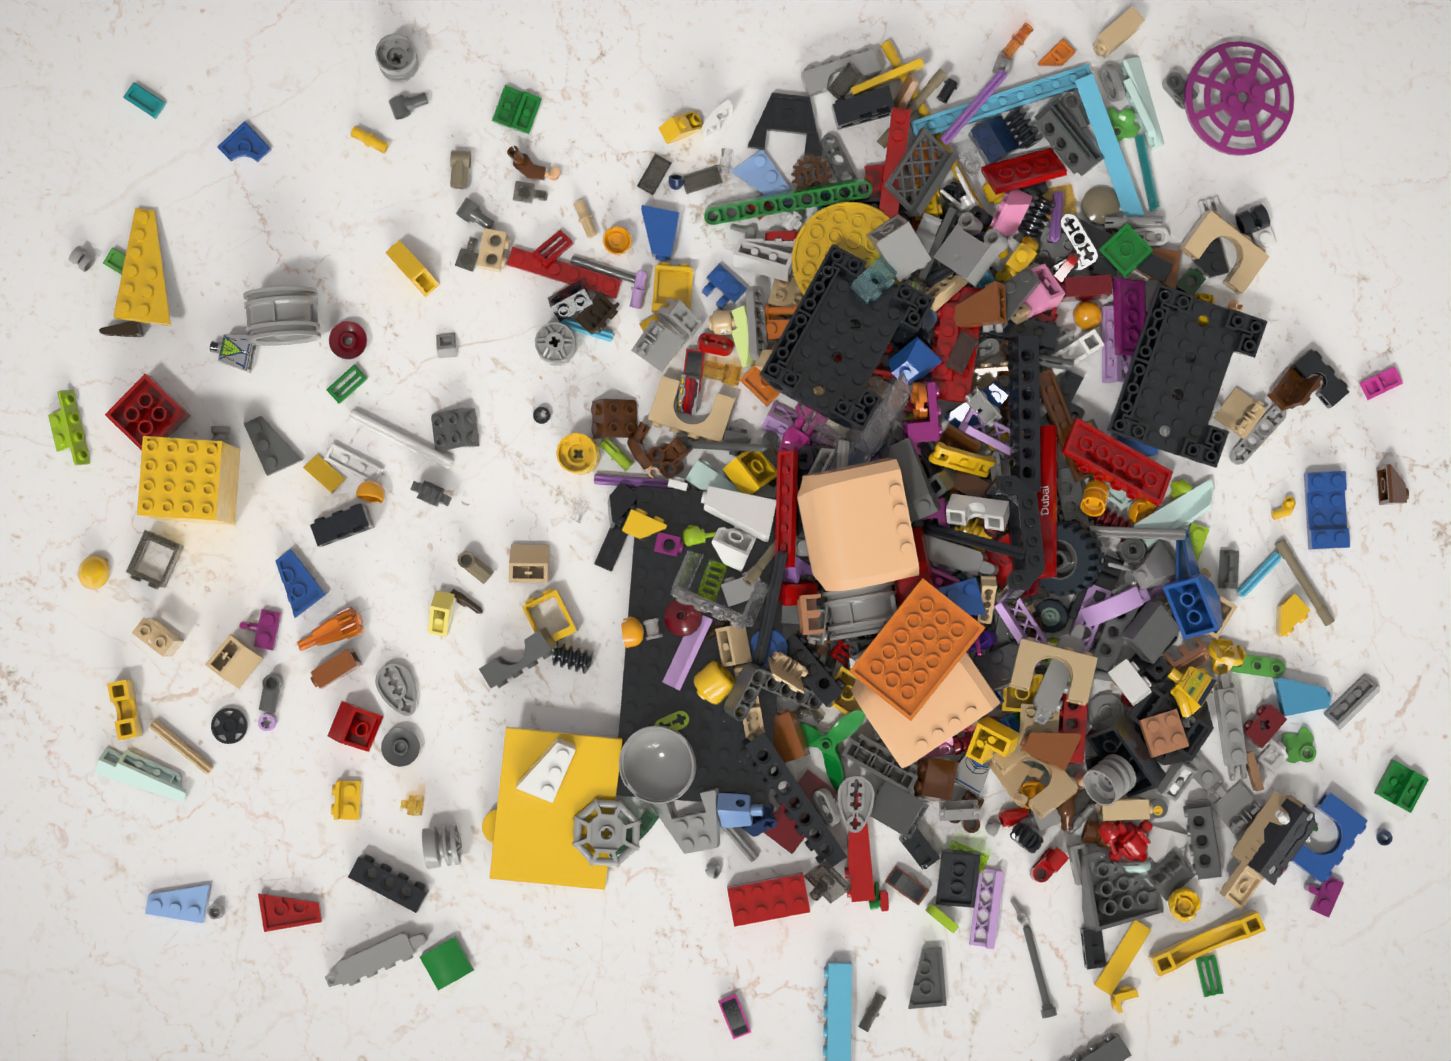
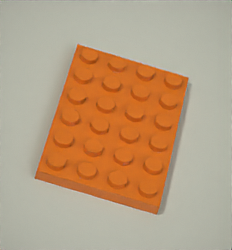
[849,578,985,721]

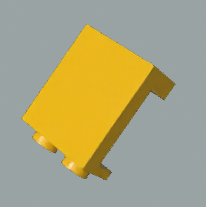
[651,262,693,314]

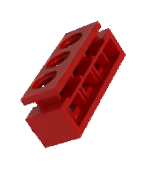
[1058,692,1088,764]

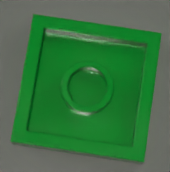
[1099,223,1154,278]

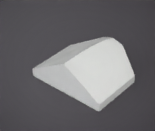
[1146,826,1188,864]

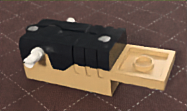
[1219,791,1318,910]

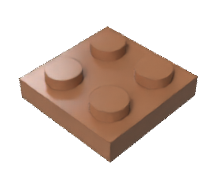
[1139,709,1189,758]

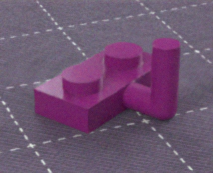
[239,609,282,650]
[1304,876,1344,918]

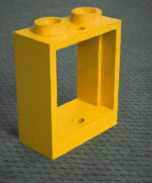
[522,588,578,642]

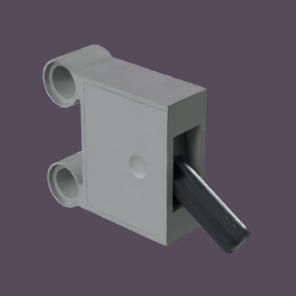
[926,212,1008,287]

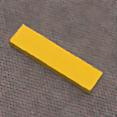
[851,58,926,95]
[1094,920,1151,996]

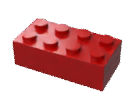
[727,872,810,927]

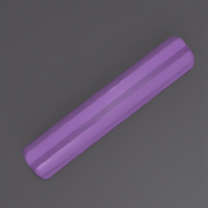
[1049,191,1064,243]

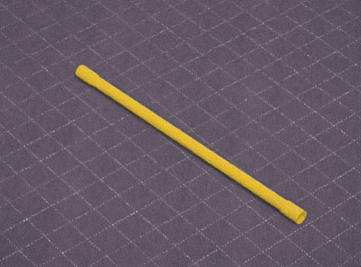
[881,40,1011,260]

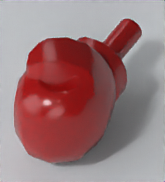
[1098,821,1121,855]

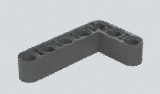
[724,663,822,721]

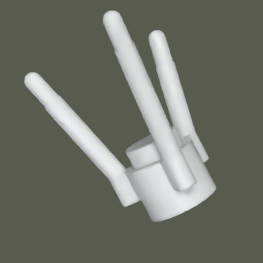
[940,166,979,212]
[1108,563,1137,594]

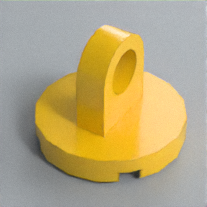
[1207,638,1246,675]

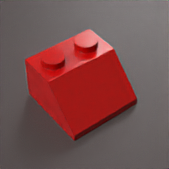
[327,701,384,752]

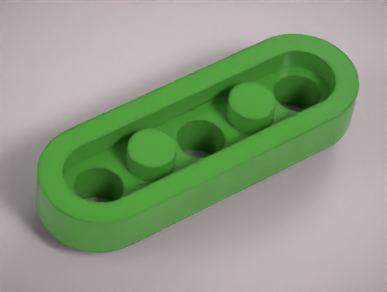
[1230,655,1285,678]

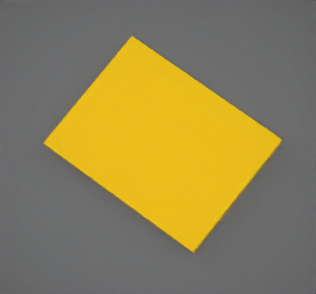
[489,727,622,890]

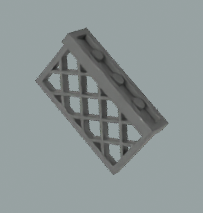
[884,127,958,217]

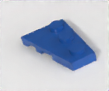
[275,549,326,618]

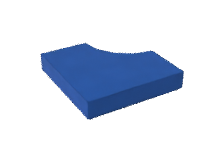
[217,121,272,162]

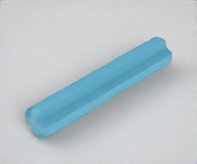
[559,318,614,342]
[1236,552,1282,598]

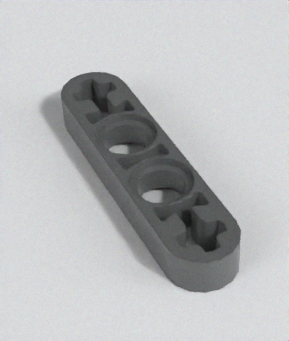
[821,134,863,202]

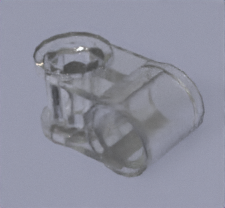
[953,137,981,177]

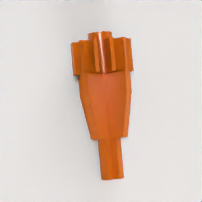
[297,607,364,651]

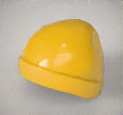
[78,555,110,590]

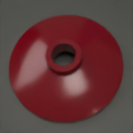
[329,321,367,359]
[664,598,702,636]

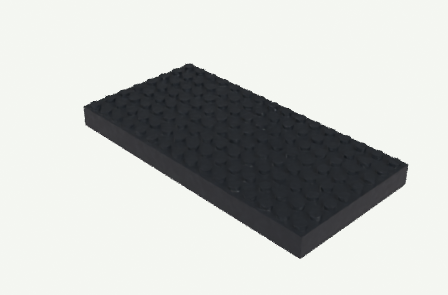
[616,487,783,807]

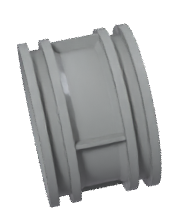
[243,286,321,346]
[822,581,897,641]

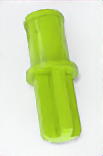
[600,438,634,472]

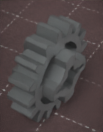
[410,480,452,507]

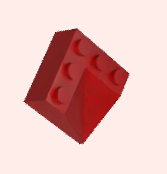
[105,373,191,451]

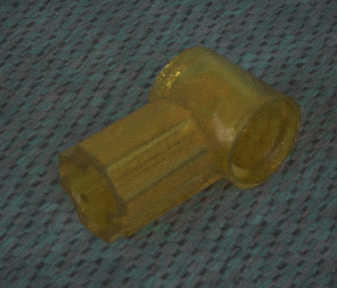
[702,361,742,387]

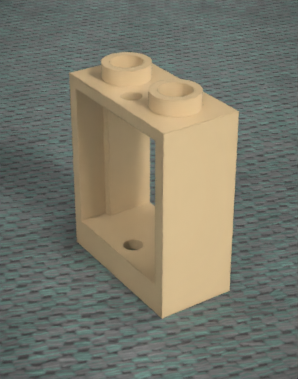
[1092,6,1145,59]
[132,617,184,657]
[1096,797,1153,821]

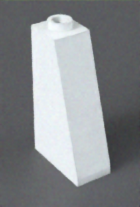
[701,486,776,542]

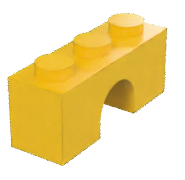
[107,679,143,741]

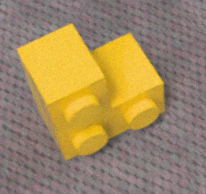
[966,716,1021,764]

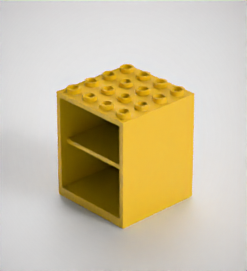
[137,436,241,525]

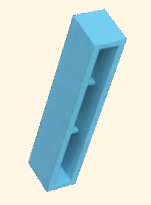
[823,962,852,1061]

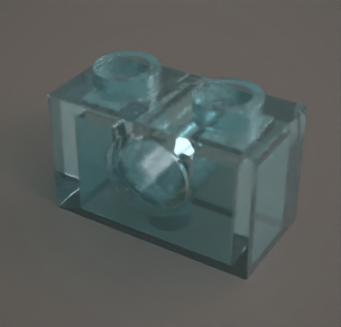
[851,256,897,303]

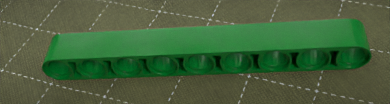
[704,177,872,225]

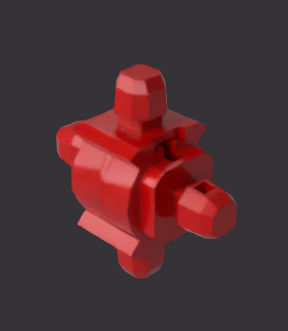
[1108,819,1153,862]

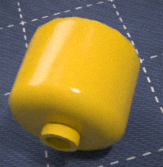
[693,661,736,704]

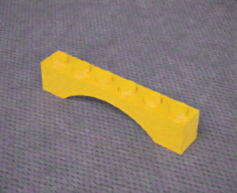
[1148,910,1266,977]

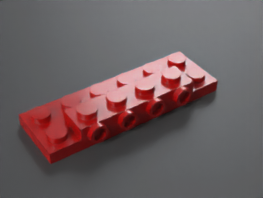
[929,287,982,403]
[1061,418,1173,506]

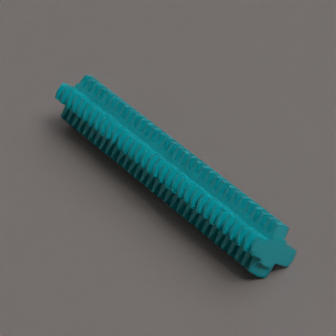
[1134,134,1161,211]

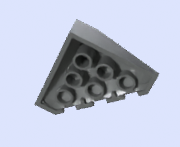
[889,437,942,523]
[1082,851,1163,931]

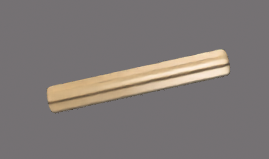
[149,720,213,774]

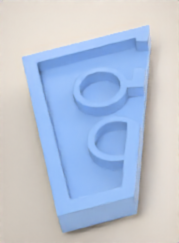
[731,149,792,204]
[145,884,210,923]

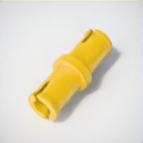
[350,126,389,154]

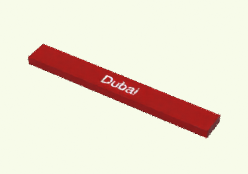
[1036,425,1057,579]

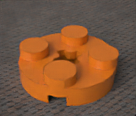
[910,381,928,420]

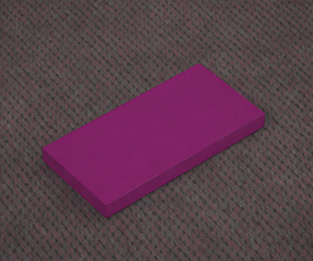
[1113,278,1146,356]

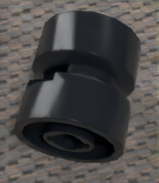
[1235,203,1270,235]

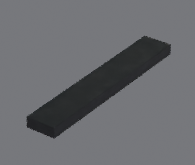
[1063,218,1174,283]

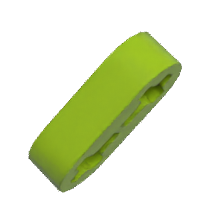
[654,711,689,731]
[925,903,959,934]

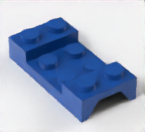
[1304,471,1350,550]

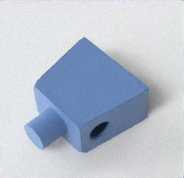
[717,793,764,828]

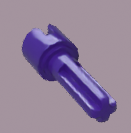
[967,628,997,654]

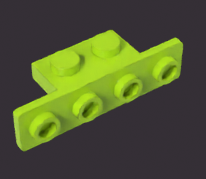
[48,390,91,466]

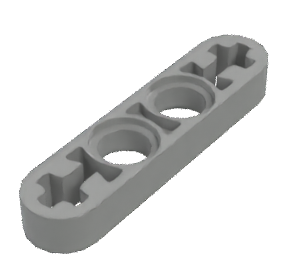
[746,285,768,361]
[1229,405,1287,465]

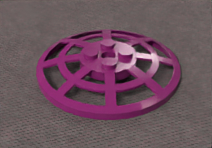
[1184,41,1294,156]

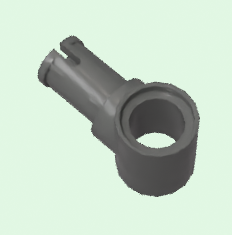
[388,93,429,120]
[455,198,495,229]

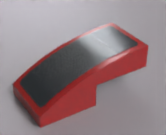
[683,348,705,391]

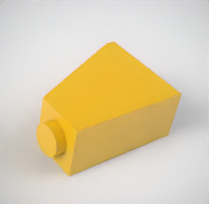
[385,240,439,297]

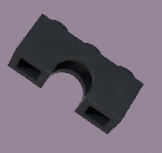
[1290,349,1349,409]

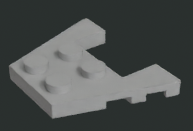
[651,788,720,854]

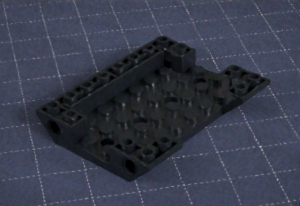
[760,244,935,431]
[1107,284,1268,468]

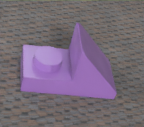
[782,556,813,584]

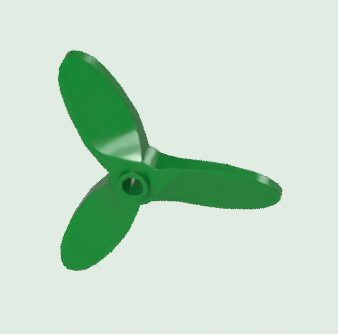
[799,709,866,792]

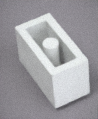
[1108,659,1152,706]

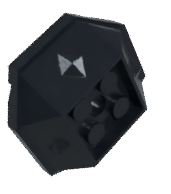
[1127,680,1214,765]

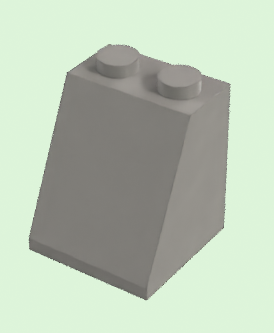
[866,214,931,281]

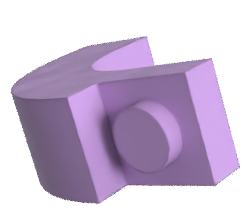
[1080,583,1151,627]

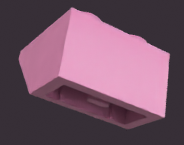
[990,189,1033,236]
[1023,264,1066,318]

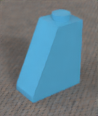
[1273,678,1332,716]

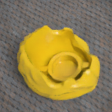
[1168,887,1201,922]

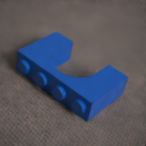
[1292,792,1368,883]

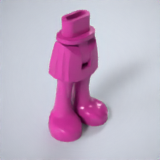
[779,403,829,451]

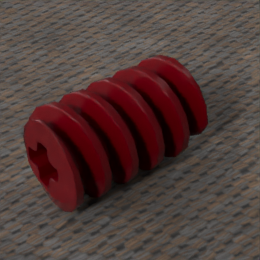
[1088,507,1131,542]

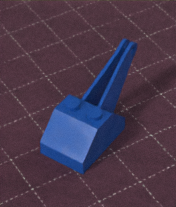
[1163,529,1222,639]

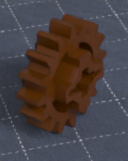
[791,154,832,197]

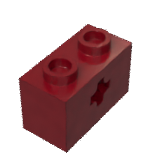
[1243,704,1287,748]

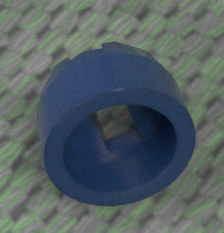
[668,174,684,190]
[1376,829,1393,846]

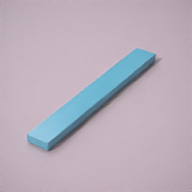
[1075,73,1145,217]

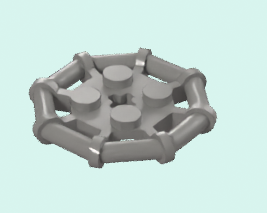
[572,798,642,868]

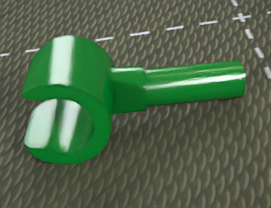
[869,882,880,910]

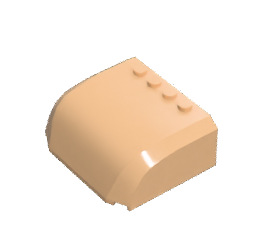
[797,458,919,591]
[851,652,1000,768]

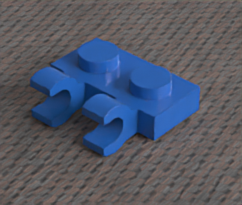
[702,263,747,310]

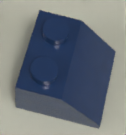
[968,115,1020,165]

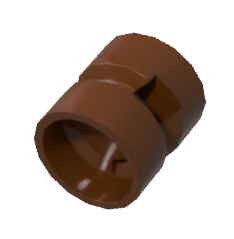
[1081,817,1110,850]

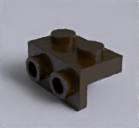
[575,292,620,335]

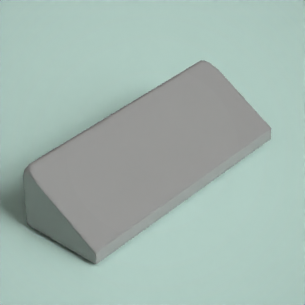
[1324,674,1380,730]

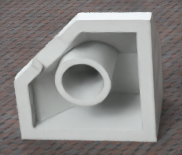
[712,526,756,571]

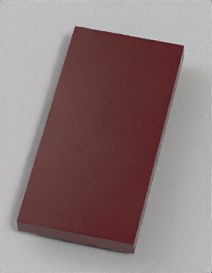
[763,769,837,854]

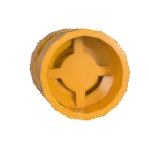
[1080,480,1109,516]

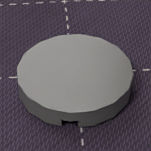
[1087,694,1125,726]

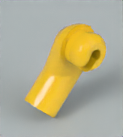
[1271,496,1296,520]

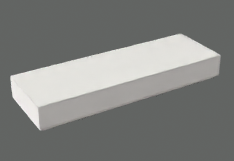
[324,443,384,482]

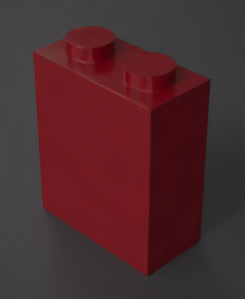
[1060,274,1113,303]

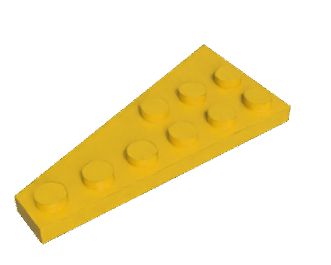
[113,208,172,327]

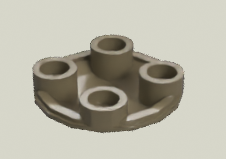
[1081,187,1119,225]

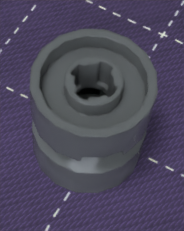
[1116,538,1145,563]

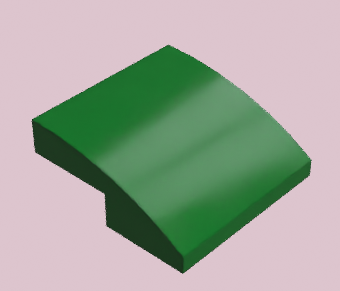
[491,85,542,134]
[1374,760,1429,813]
[419,936,474,991]

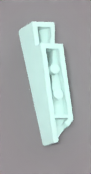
[1119,57,1165,151]
[1133,479,1215,549]
[95,747,187,802]

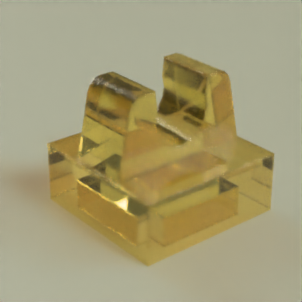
[400,795,424,816]

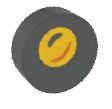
[1149,798,1168,818]

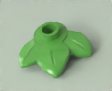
[1107,107,1140,142]
[1282,727,1316,763]

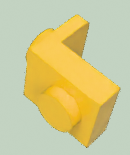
[1110,985,1139,1014]

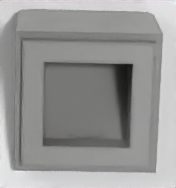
[436,333,457,358]

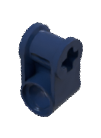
[740,804,777,837]

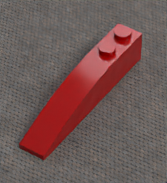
[879,108,911,219]
[844,783,875,902]

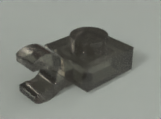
[513,181,548,204]
[455,236,479,272]

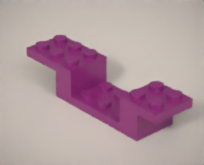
[902,379,950,528]

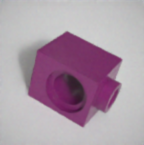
[654,532,684,557]

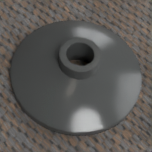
[381,728,420,767]

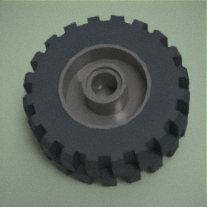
[1039,521,1105,596]

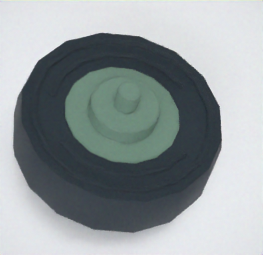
[1034,598,1069,633]

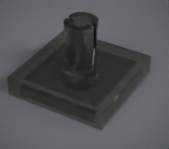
[804,859,852,904]

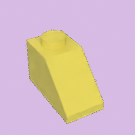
[428,590,455,637]

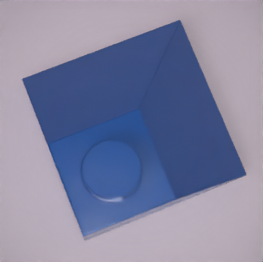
[888,337,943,385]

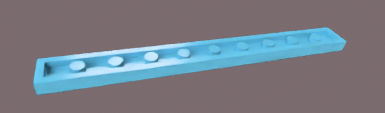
[910,64,1092,140]

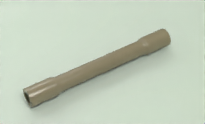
[877,68,948,148]
[1275,539,1335,626]
[743,540,775,586]

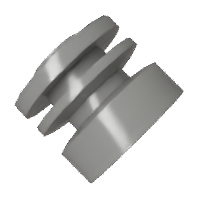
[375,33,419,82]
[535,322,577,366]
[1083,754,1136,806]
[422,824,463,869]

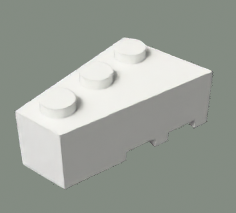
[733,239,795,282]
[516,737,576,803]

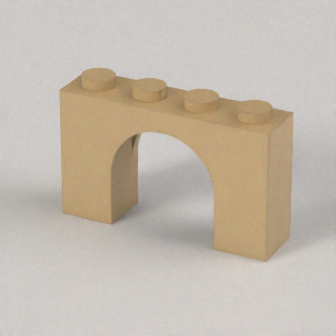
[1178,210,1270,294]
[648,376,735,442]
[1009,637,1098,706]
[991,741,1078,820]

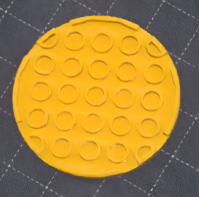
[792,202,903,298]

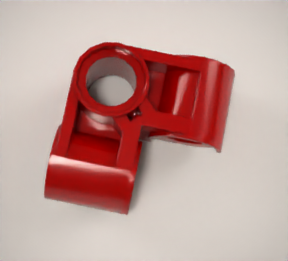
[1030,847,1069,883]

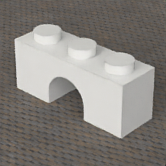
[1046,329,1104,376]
[946,494,1009,531]

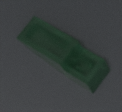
[609,808,659,857]

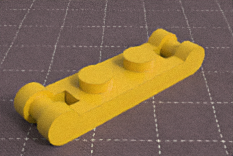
[928,442,996,477]

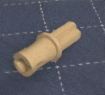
[573,200,597,238]

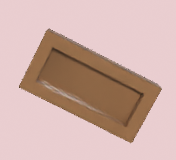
[893,74,919,109]
[1246,751,1264,791]

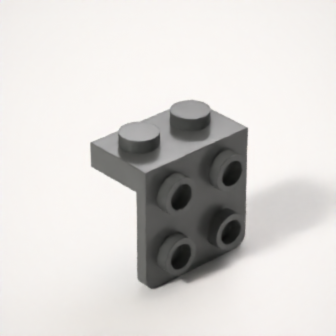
[431,408,479,451]

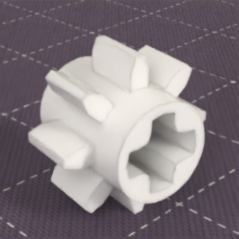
[780,211,803,231]

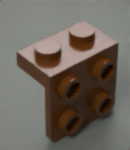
[1267,367,1323,411]
[591,399,637,439]

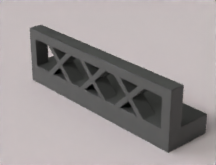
[918,207,962,286]

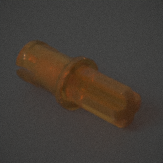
[1002,23,1034,58]

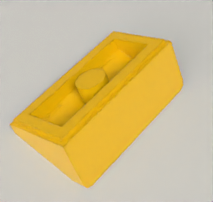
[303,454,346,493]

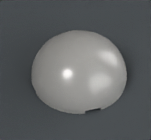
[619,725,696,804]

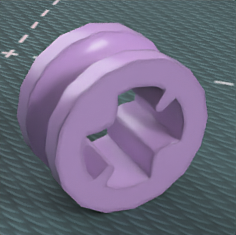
[258,714,277,731]

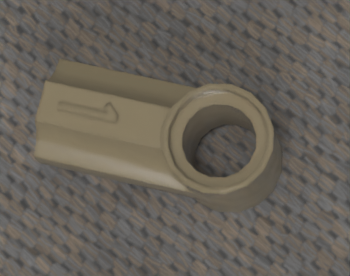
[450,150,471,189]
[457,551,494,584]

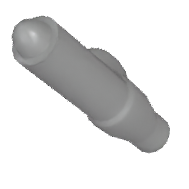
[1069,803,1095,834]

